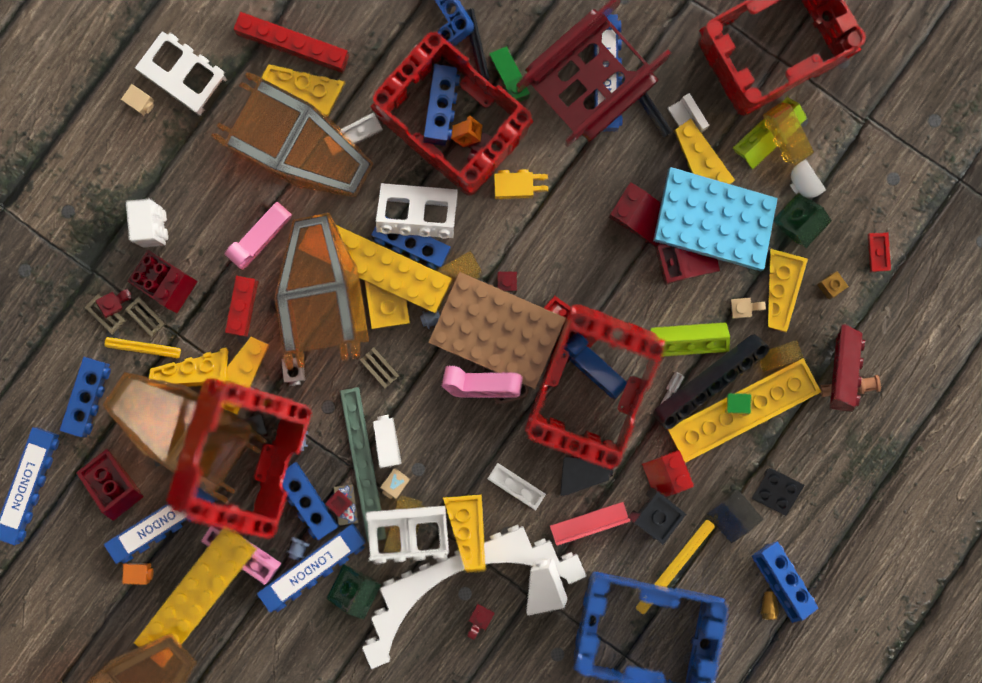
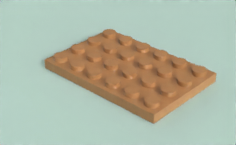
[429,272,566,389]

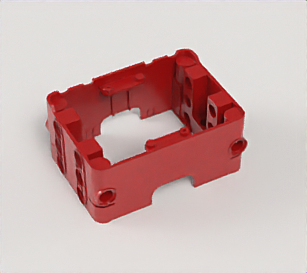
[699,0,866,116]
[370,32,533,195]
[524,304,665,469]
[167,378,312,538]

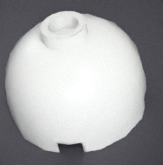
[790,159,826,198]

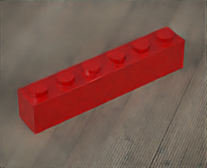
[234,12,350,73]

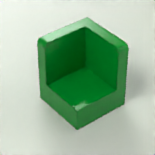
[725,393,751,414]

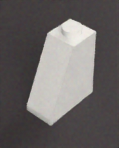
[373,415,401,468]
[527,558,568,615]

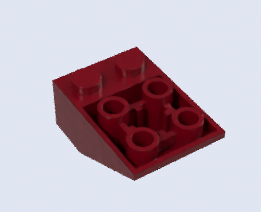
[655,244,720,285]
[127,250,198,313]

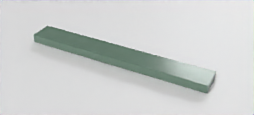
[340,387,387,542]

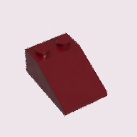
[608,182,661,247]
[76,449,144,521]

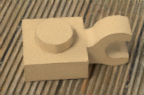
[731,298,766,319]

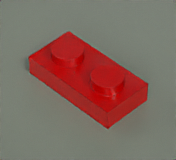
[868,232,891,272]

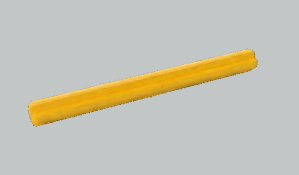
[636,520,715,615]

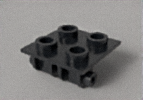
[752,468,805,516]

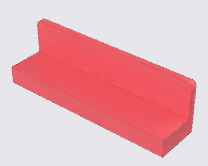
[550,502,630,545]

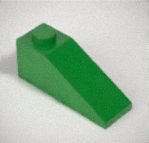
[489,46,530,102]

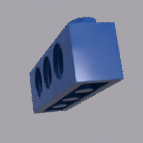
[423,64,460,146]
[372,216,451,270]
[60,357,111,437]
[282,462,339,540]
[752,541,818,623]

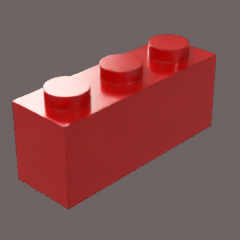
[225,276,259,337]

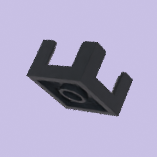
[628,487,687,545]

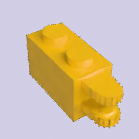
[494,169,548,199]

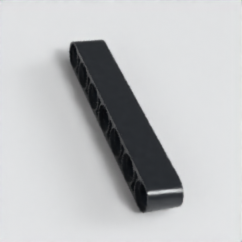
[653,334,769,429]

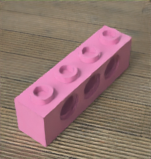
[201,525,282,585]

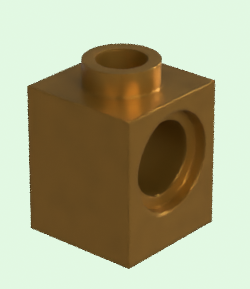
[817,271,849,300]

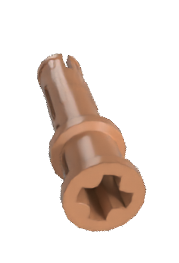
[820,375,881,397]

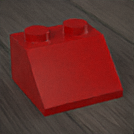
[642,450,694,497]

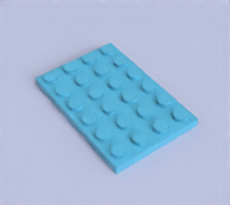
[653,167,778,271]

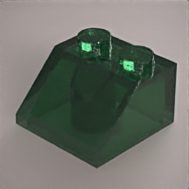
[773,193,832,248]
[326,564,381,619]

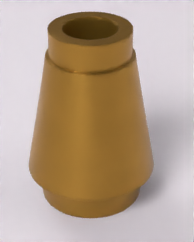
[760,591,780,620]

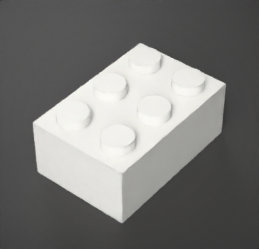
[127,199,168,248]

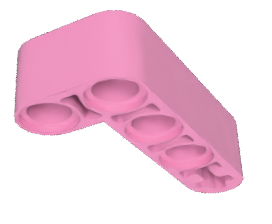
[225,202,292,270]
[442,366,523,398]

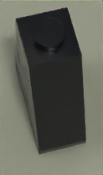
[560,457,613,496]

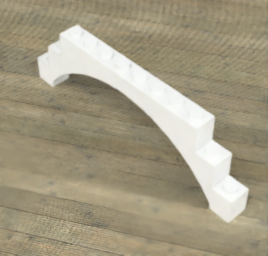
[362,524,586,669]

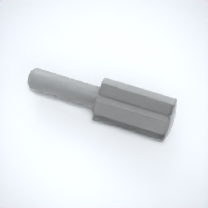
[661,372,684,404]

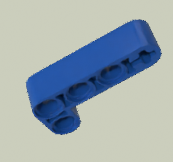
[435,0,474,46]
[563,332,627,400]

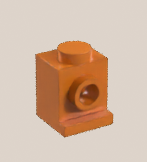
[451,116,483,147]

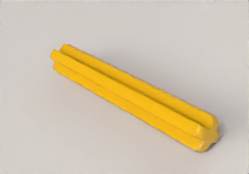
[105,337,181,358]

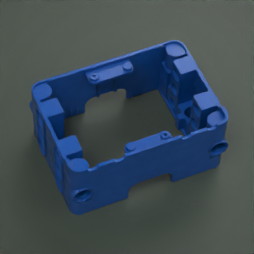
[573,572,728,683]

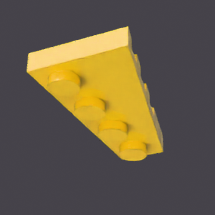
[260,64,345,116]
[674,119,735,184]
[768,249,808,333]
[222,337,269,415]
[148,347,229,389]
[443,495,486,572]

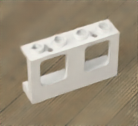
[135,31,227,116]
[376,183,457,239]
[366,506,449,563]

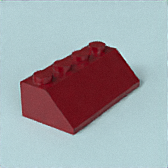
[829,324,865,412]

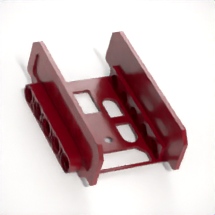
[516,0,671,148]

